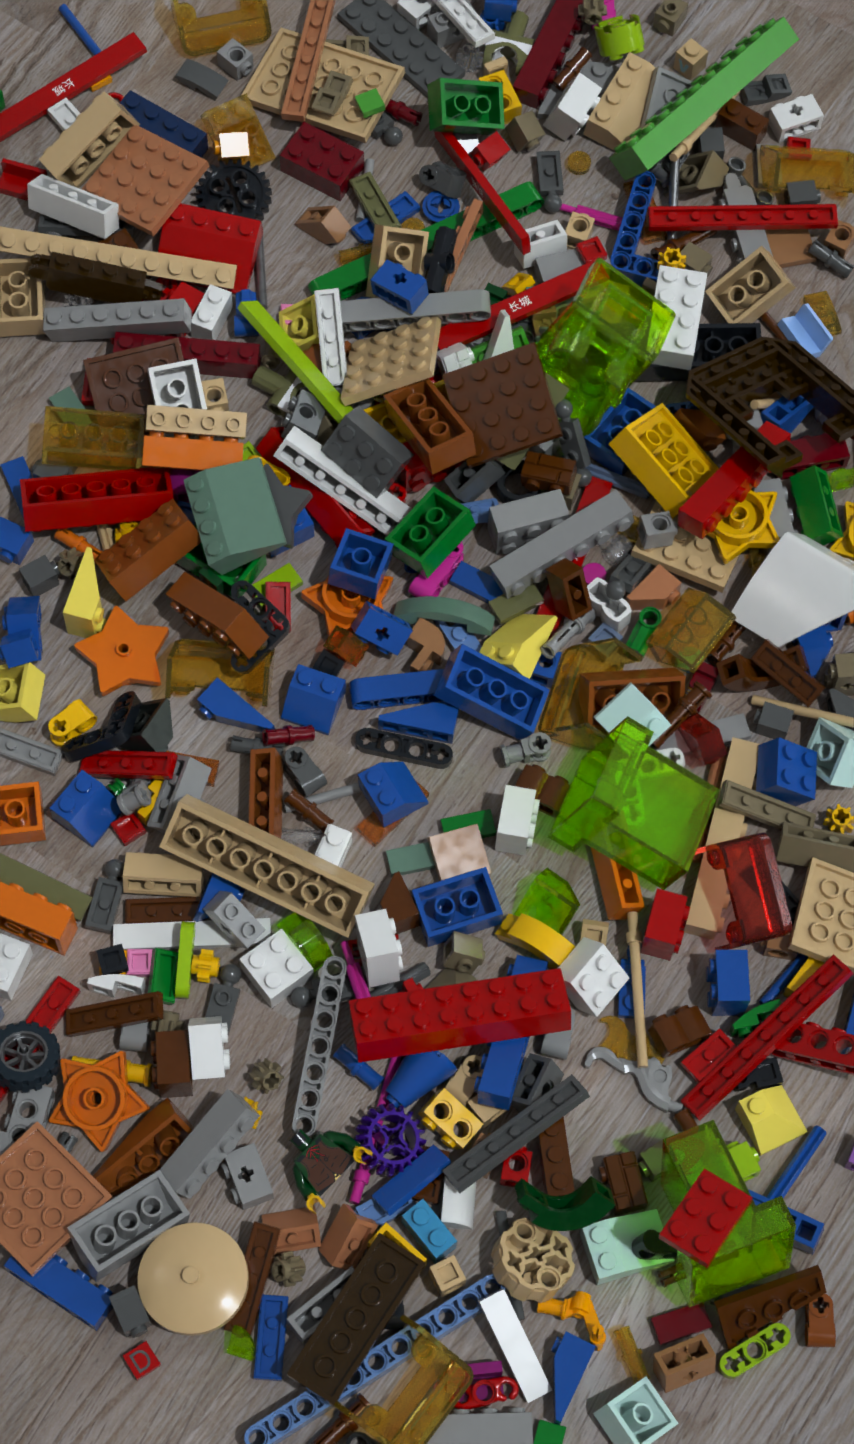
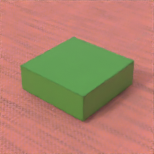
[355,88,386,118]

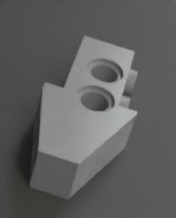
[0,1086,55,1156]

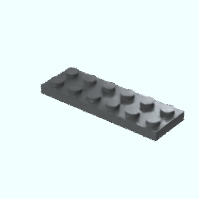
[337,0,465,98]

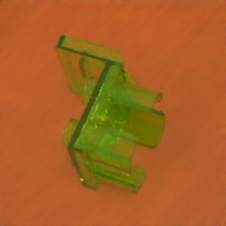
[535,258,676,436]

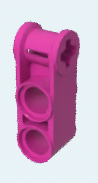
[408,541,464,597]

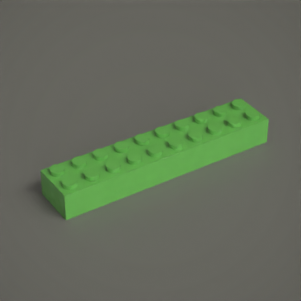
[609,16,799,181]

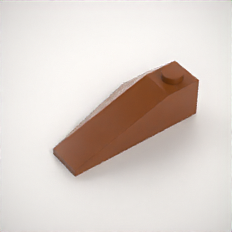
[93,1097,194,1196]

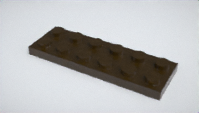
[287,1233,426,1407]

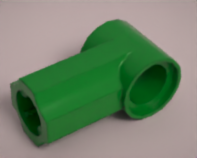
[624,607,662,659]

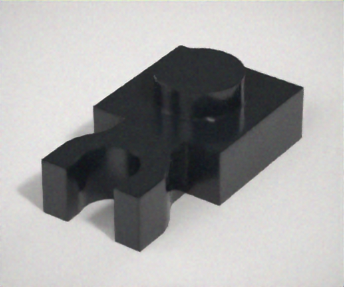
[737,1057,784,1091]

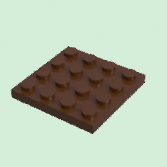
[83,337,184,456]
[442,342,563,468]

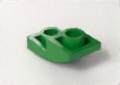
[730,999,781,1038]

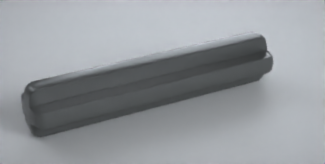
[370,962,431,997]

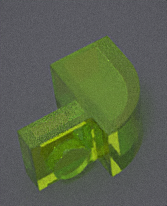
[277,912,333,972]

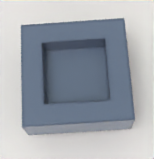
[587,622,623,658]

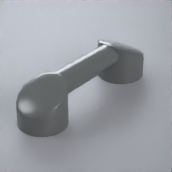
[727,157,774,205]

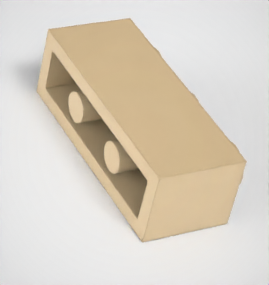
[123,852,205,897]

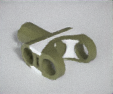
[483,10,535,76]
[252,366,312,419]

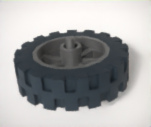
[0,1021,61,1093]

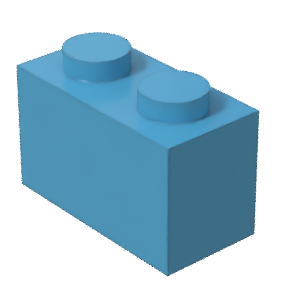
[401,1199,457,1264]

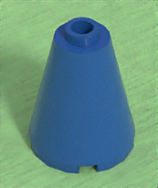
[385,1051,458,1108]

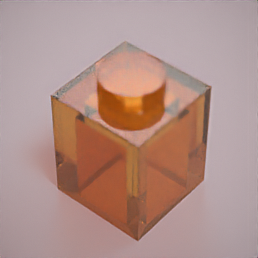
[323,625,369,667]

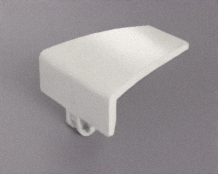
[729,532,854,647]

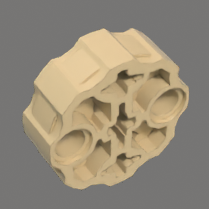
[491,1218,575,1303]

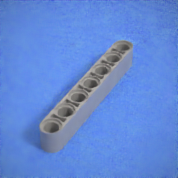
[340,289,491,332]
[292,956,346,1138]

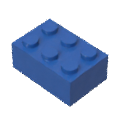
[584,387,656,476]
[411,867,503,947]

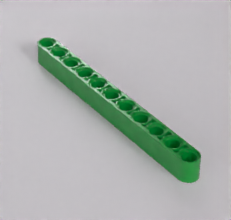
[307,182,544,301]

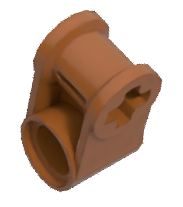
[805,1294,836,1347]

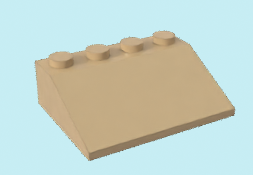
[583,52,655,151]

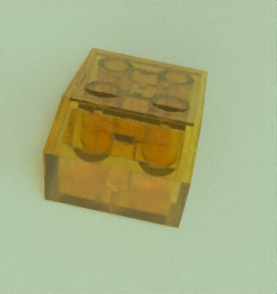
[200,93,276,169]

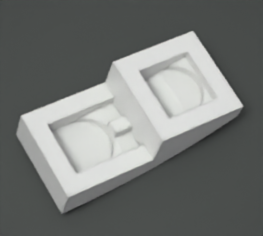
[87,974,146,998]

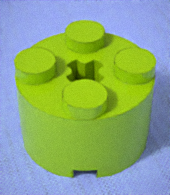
[594,14,645,61]

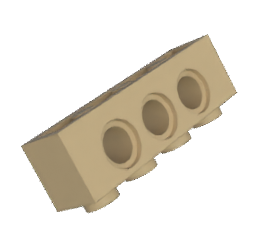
[145,405,247,439]

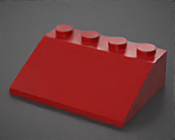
[158,203,263,295]

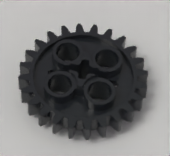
[196,158,272,220]

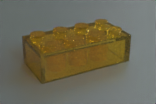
[42,406,145,470]

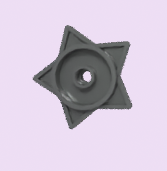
[263,464,313,549]

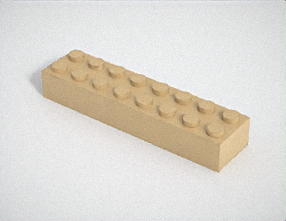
[159,794,375,938]

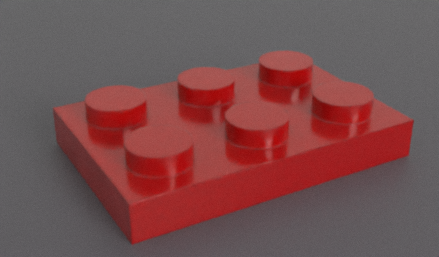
[659,1168,753,1268]

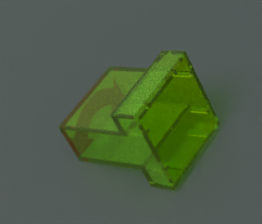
[548,716,720,890]
[660,1120,796,1308]

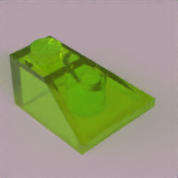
[514,868,580,935]

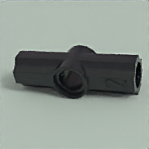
[424,226,458,293]

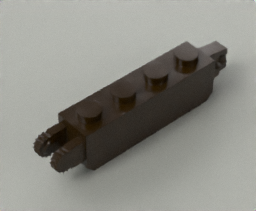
[28,252,163,303]

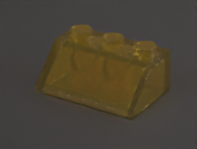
[646,587,736,673]

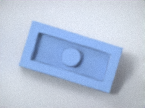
[777,303,833,358]

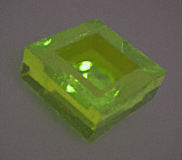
[829,468,854,492]

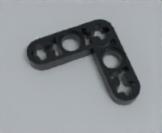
[231,580,290,675]
[62,691,142,762]

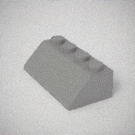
[67,1170,190,1283]

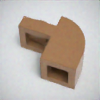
[407,618,445,672]

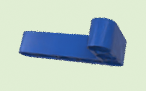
[610,171,659,287]

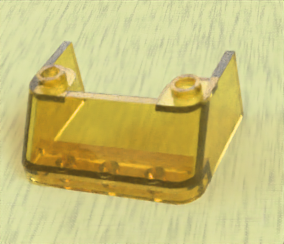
[170,0,272,56]
[760,145,854,197]
[538,637,643,750]
[165,639,275,707]
[335,1315,473,1444]

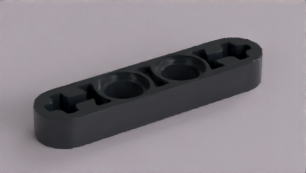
[356,728,453,769]

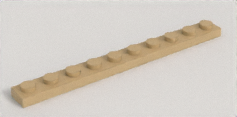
[0,226,237,290]

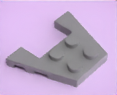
[537,59,615,119]

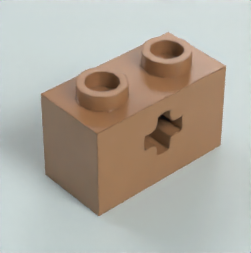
[653,1333,716,1393]

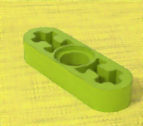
[175,921,196,999]
[718,1323,791,1379]

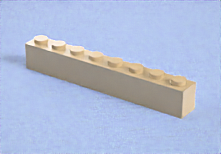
[684,737,760,940]

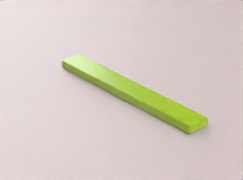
[238,301,353,424]

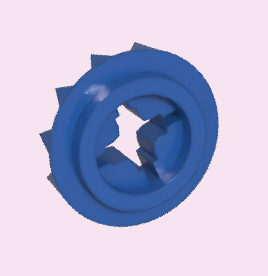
[422,191,460,223]

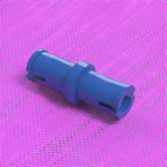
[333,1044,384,1091]

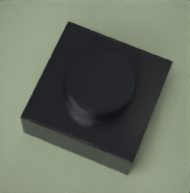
[312,648,346,677]
[96,944,129,975]

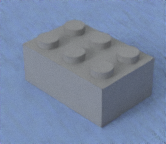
[487,489,570,555]

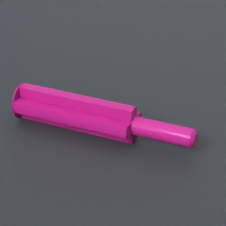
[560,203,623,231]
[340,941,371,999]

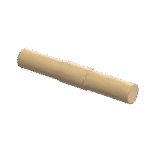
[750,398,779,409]

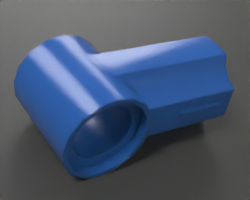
[234,289,259,337]

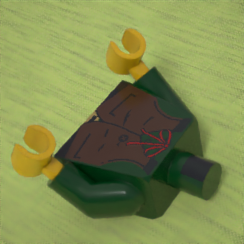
[289,1129,373,1214]

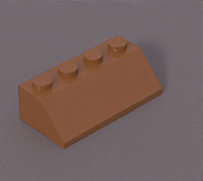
[579,667,686,731]

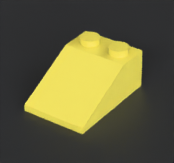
[63,547,106,638]
[479,614,558,679]
[0,662,45,723]

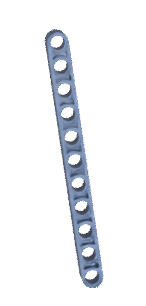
[244,1274,505,1444]

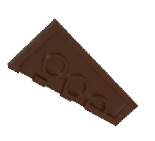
[714,1265,827,1350]

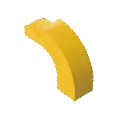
[495,913,575,970]

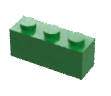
[790,465,844,546]

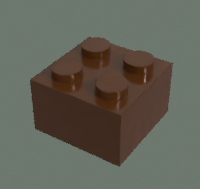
[151,1030,193,1098]

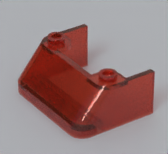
[691,833,792,950]

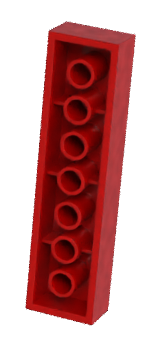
[349,968,571,1063]

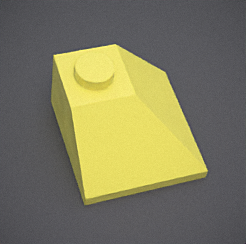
[278,295,319,351]
[735,1085,808,1156]

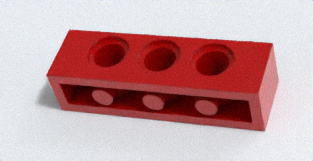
[769,1022,854,1075]

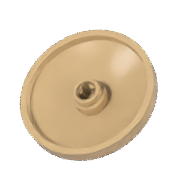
[138,1223,249,1336]

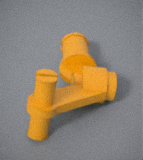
[537,1291,606,1351]

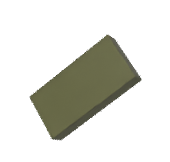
[488,583,544,625]

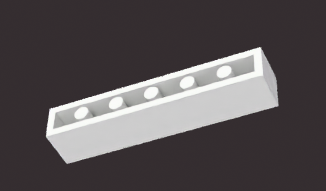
[273,426,412,536]

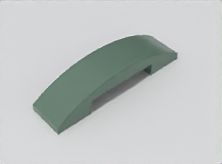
[393,596,495,636]

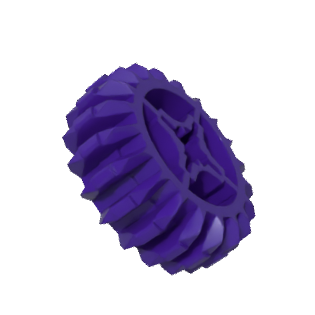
[354,1104,427,1177]

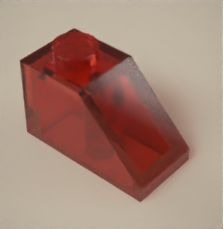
[677,713,727,765]

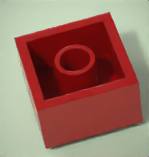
[640,888,690,961]

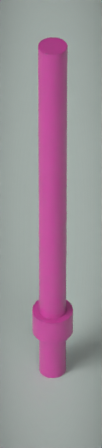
[349,1056,402,1205]

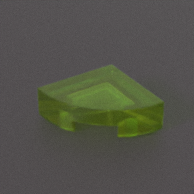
[226,1325,256,1361]

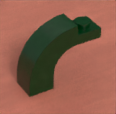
[514,1176,615,1231]

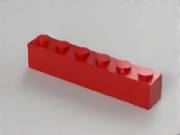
[678,421,791,539]
[255,427,375,548]

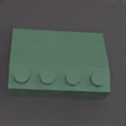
[183,457,287,575]

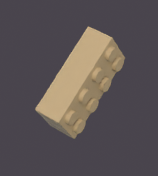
[39,91,140,188]

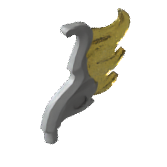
[584,1016,683,1113]

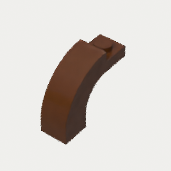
[716,645,810,692]

